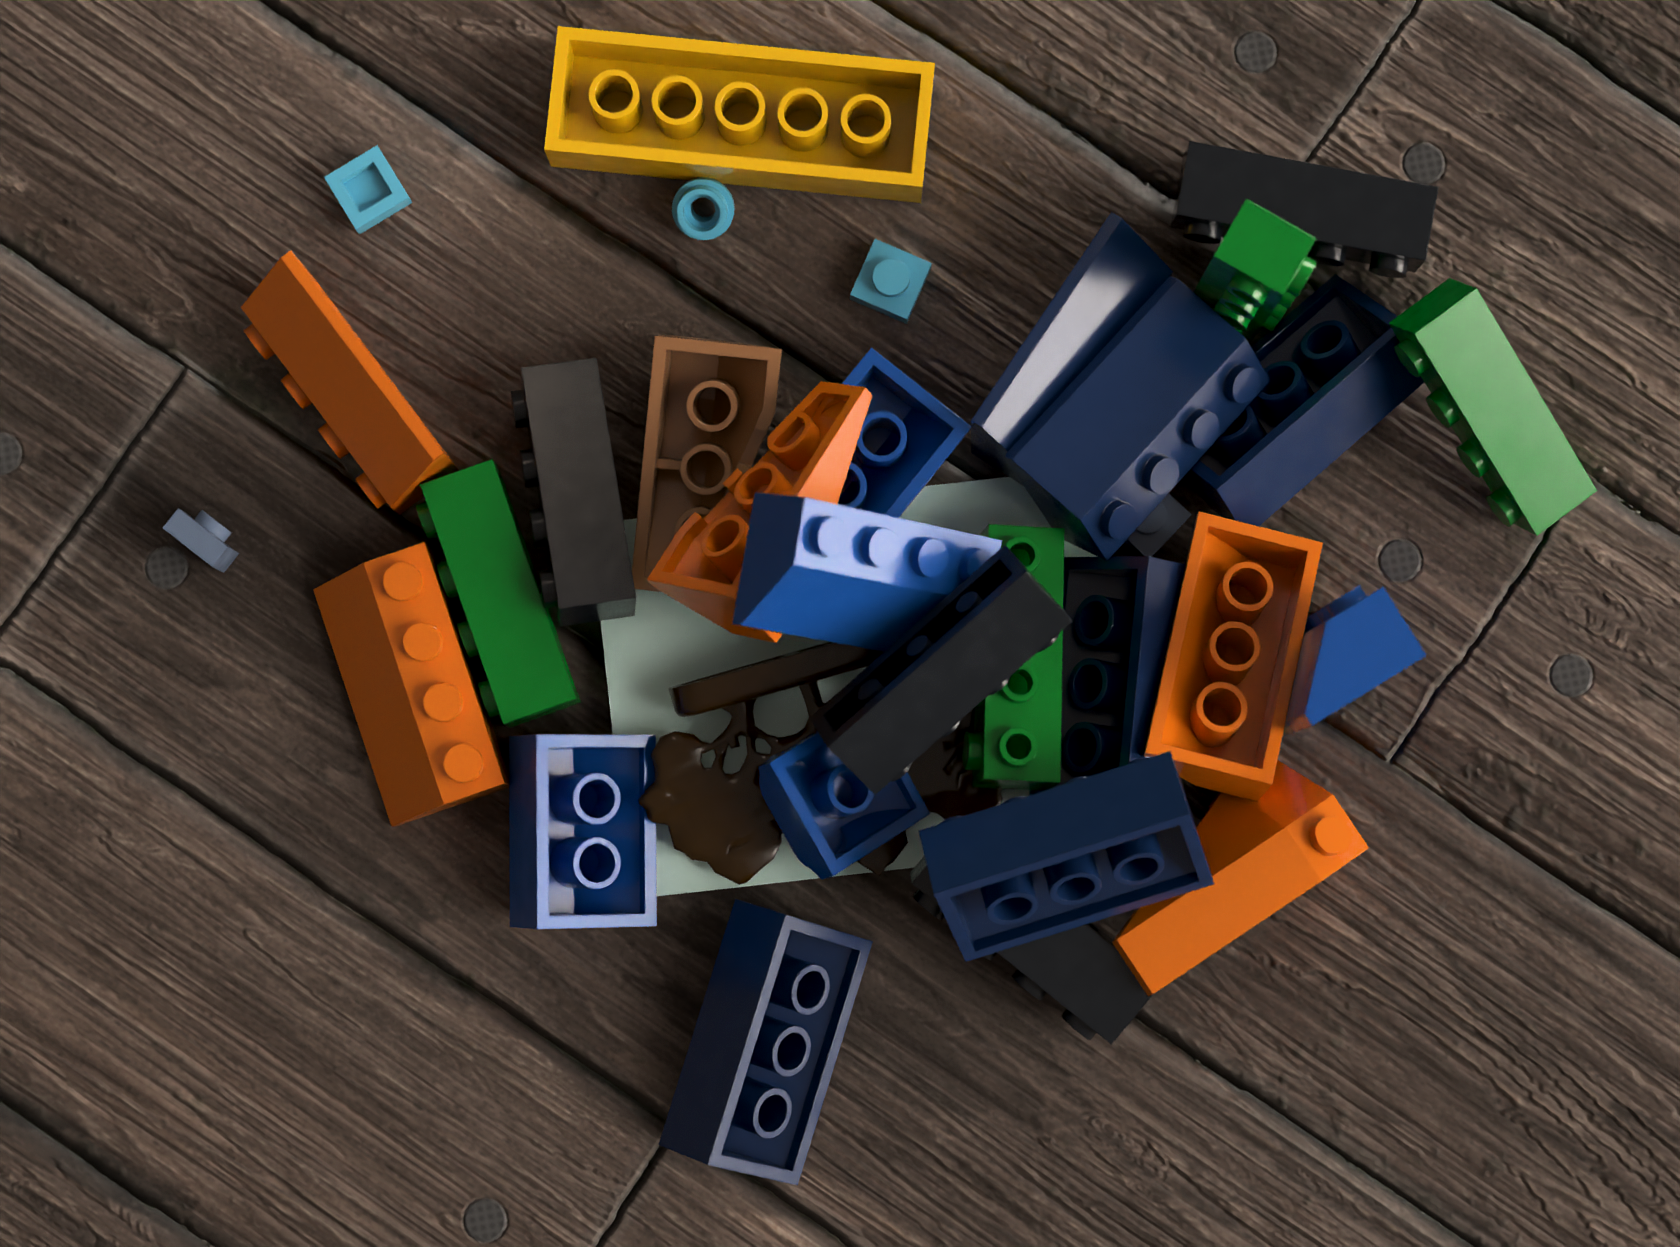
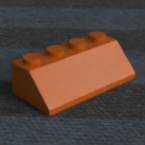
[241,250,459,515]
[1143,511,1323,802]
[313,542,509,827]

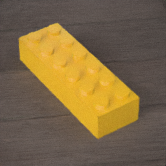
[544,26,935,203]

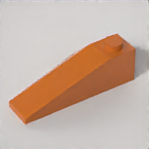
[647,381,872,643]
[1112,760,1369,997]

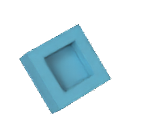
[324,145,413,235]
[850,239,932,324]

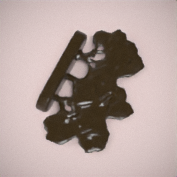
[638,642,1003,885]

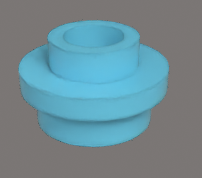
[672,177,735,240]

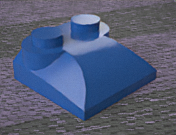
[759,731,930,879]

